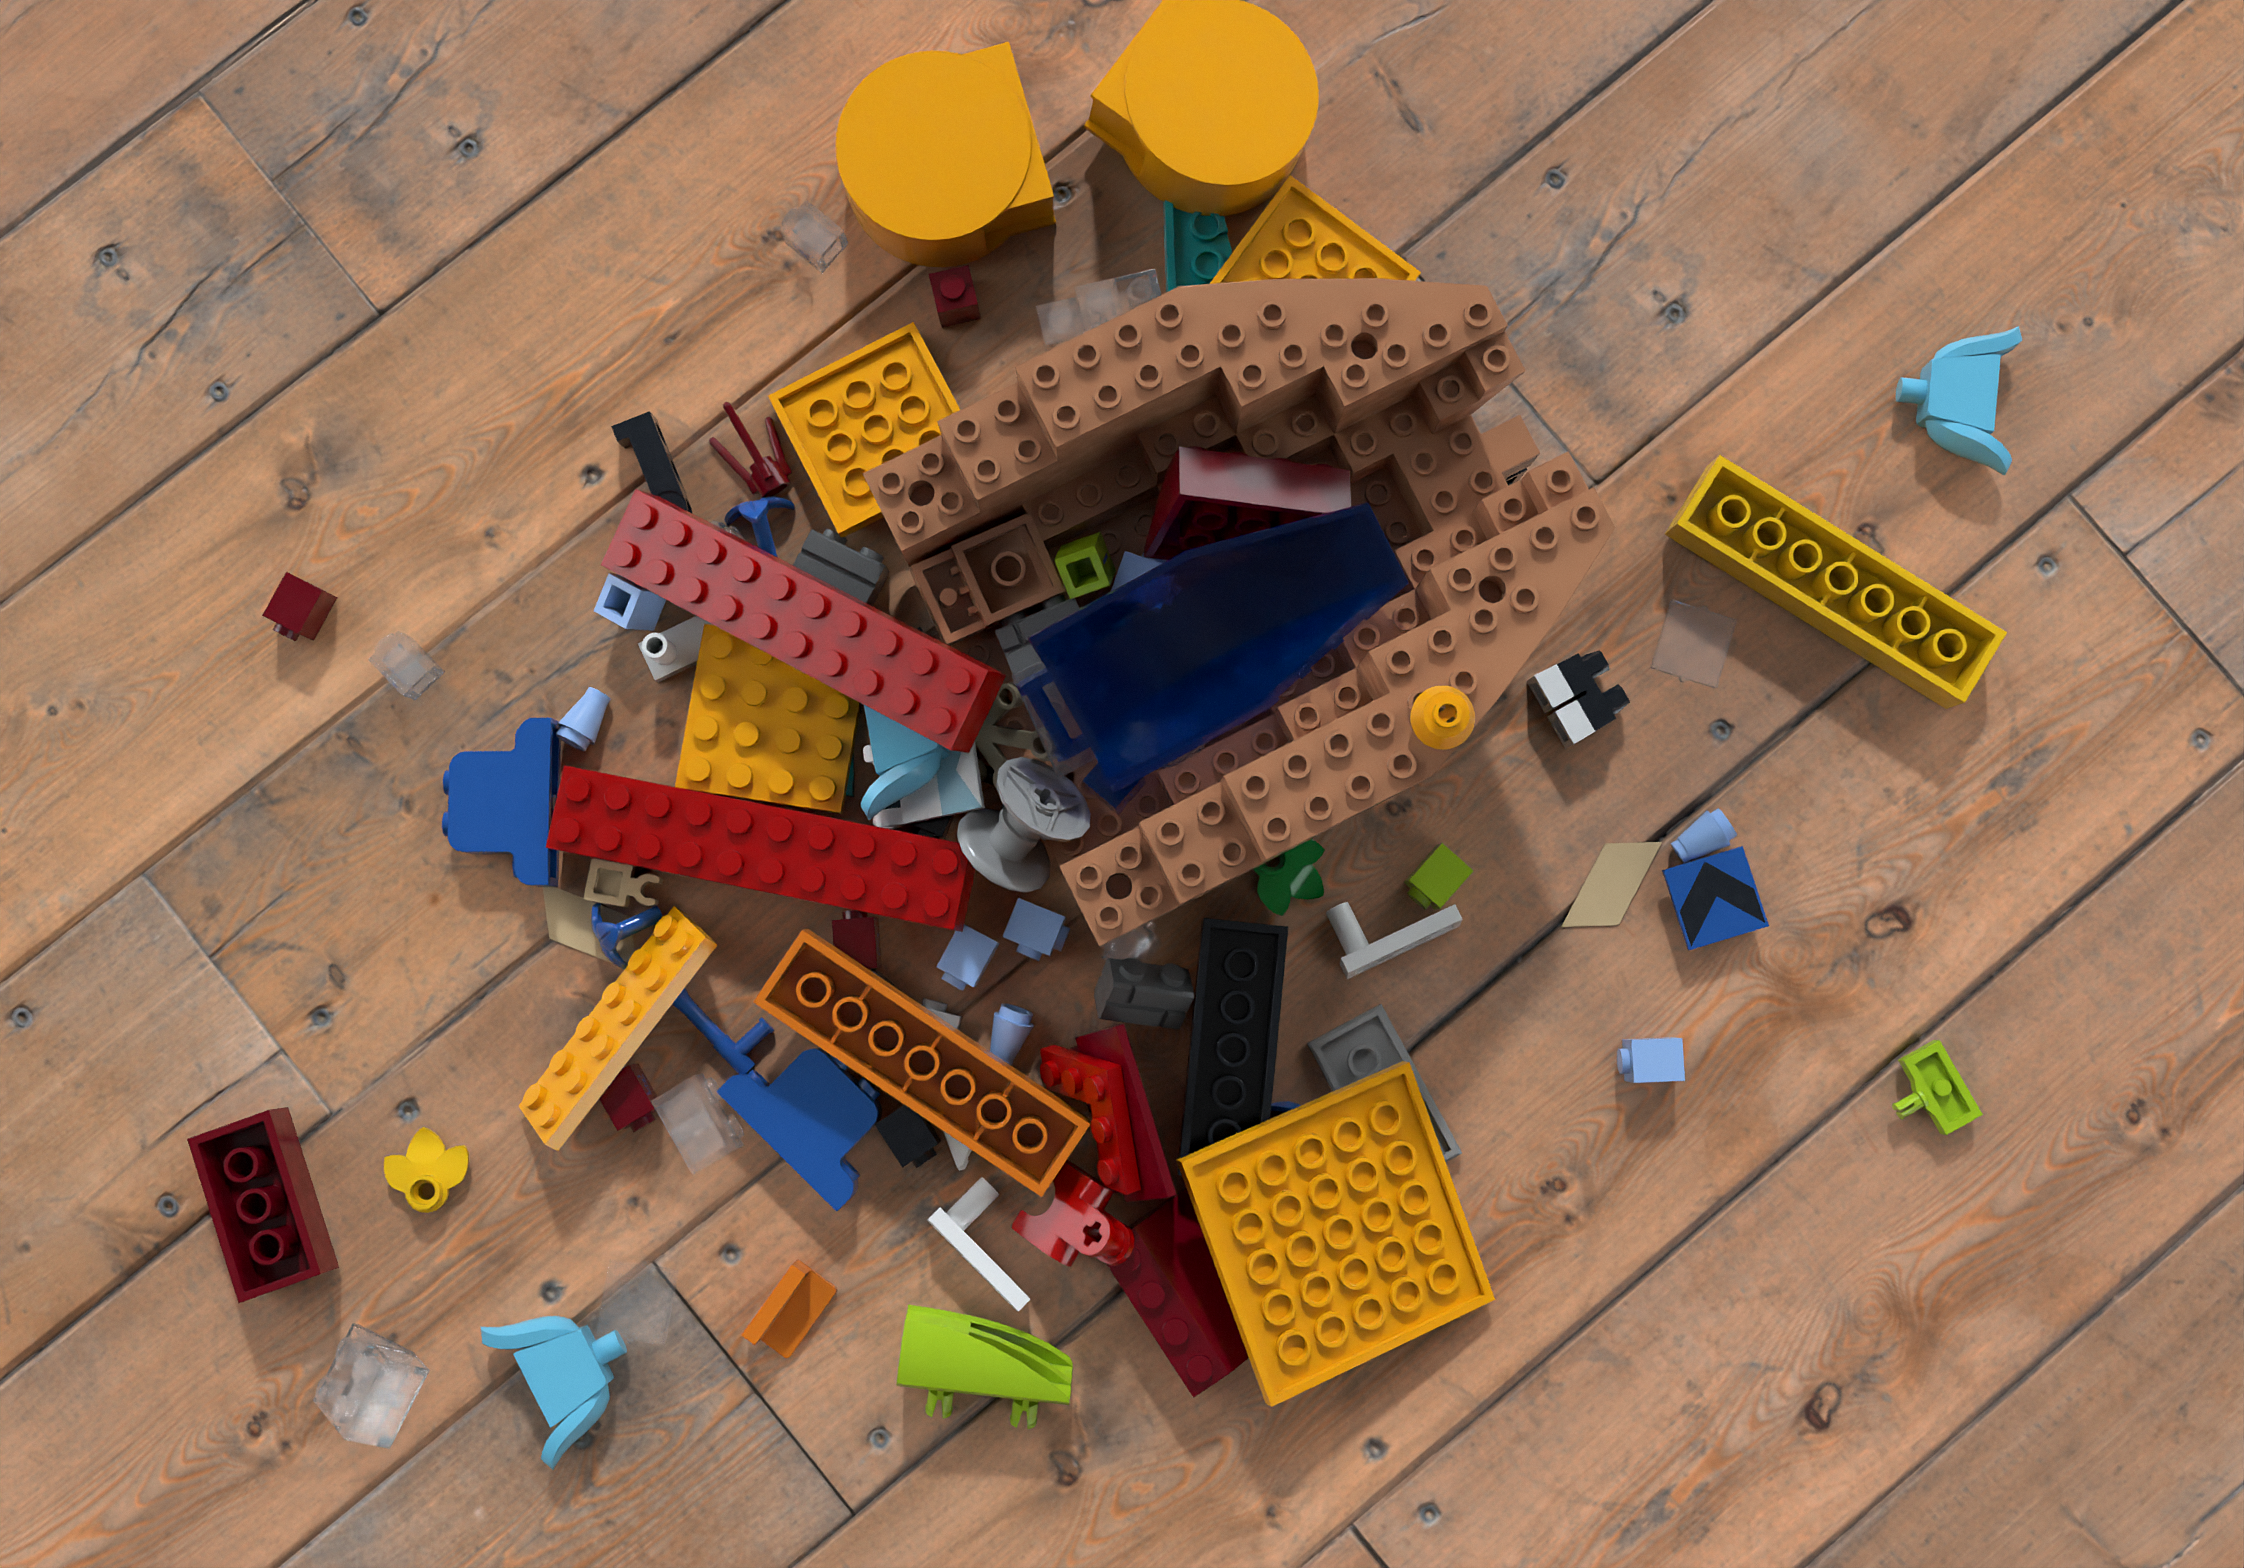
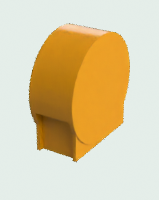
[1084,0,1319,216]
[835,42,1056,267]

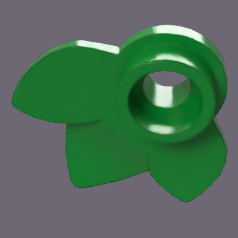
[1254,839,1325,916]

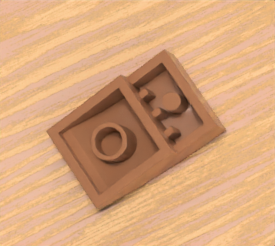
[910,512,1065,646]

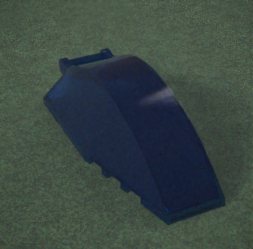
[1016,502,1409,792]

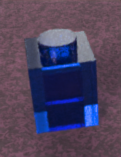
[1082,748,1146,815]

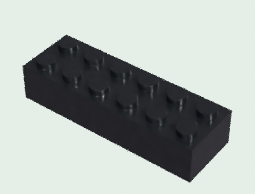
[1177,918,1288,1175]

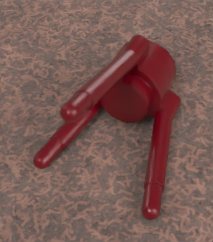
[709,402,792,498]

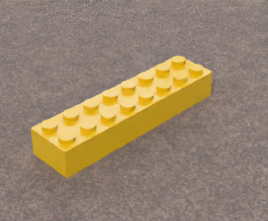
[1665,455,2007,709]

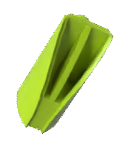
[896,1304,1073,1429]

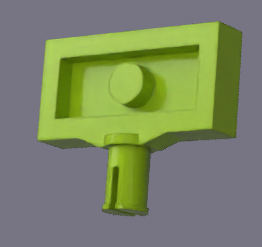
[1892,1040,1983,1135]

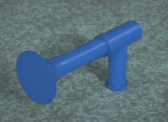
[672,988,775,1074]

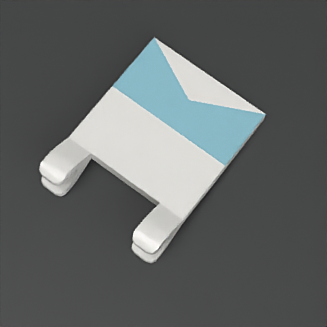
[863,742,985,830]

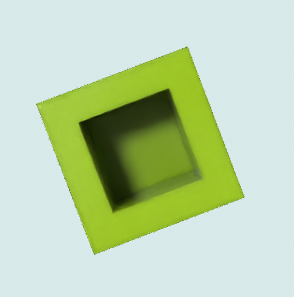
[1054,532,1116,599]
[1404,843,1474,910]

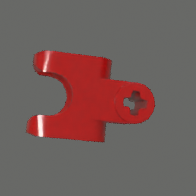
[1011,1160,1135,1267]

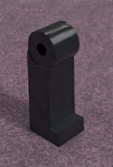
[611,411,693,514]

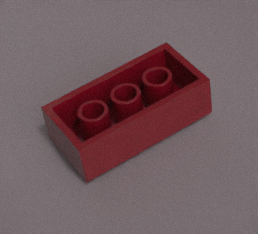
[187,1107,339,1303]

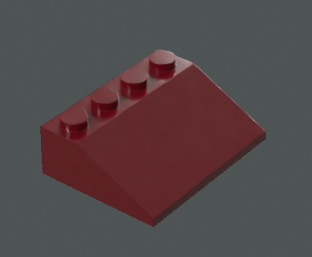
[1144,446,1352,578]
[1070,1022,1176,1202]
[1106,1187,1249,1398]

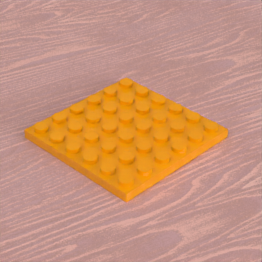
[1176,1061,1495,1407]

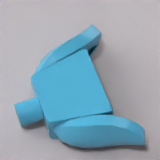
[1895,326,2022,475]
[860,705,950,820]
[480,1316,627,1470]

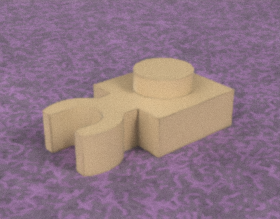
[583,858,663,907]

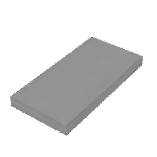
[1307,1004,1462,1162]

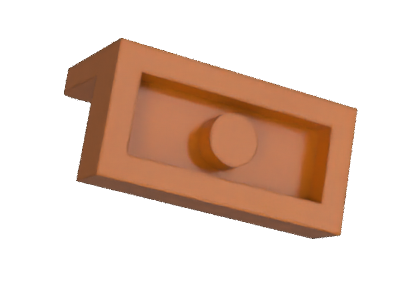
[741,1259,837,1358]

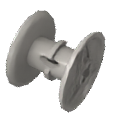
[957,757,1091,892]

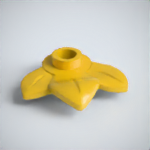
[384,1127,469,1213]

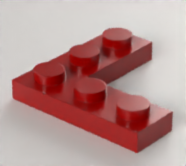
[1040,1044,1141,1195]

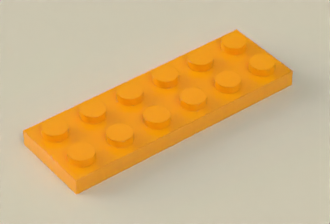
[518,906,717,1151]

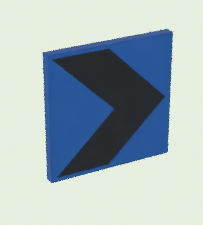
[1662,846,1769,951]

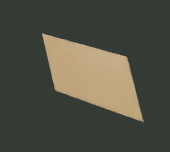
[1561,842,1662,927]
[543,887,635,964]

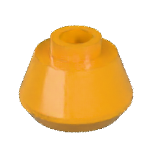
[1410,685,1475,750]

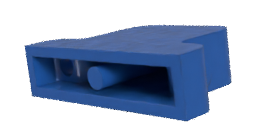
[442,718,561,887]
[716,1048,882,1212]

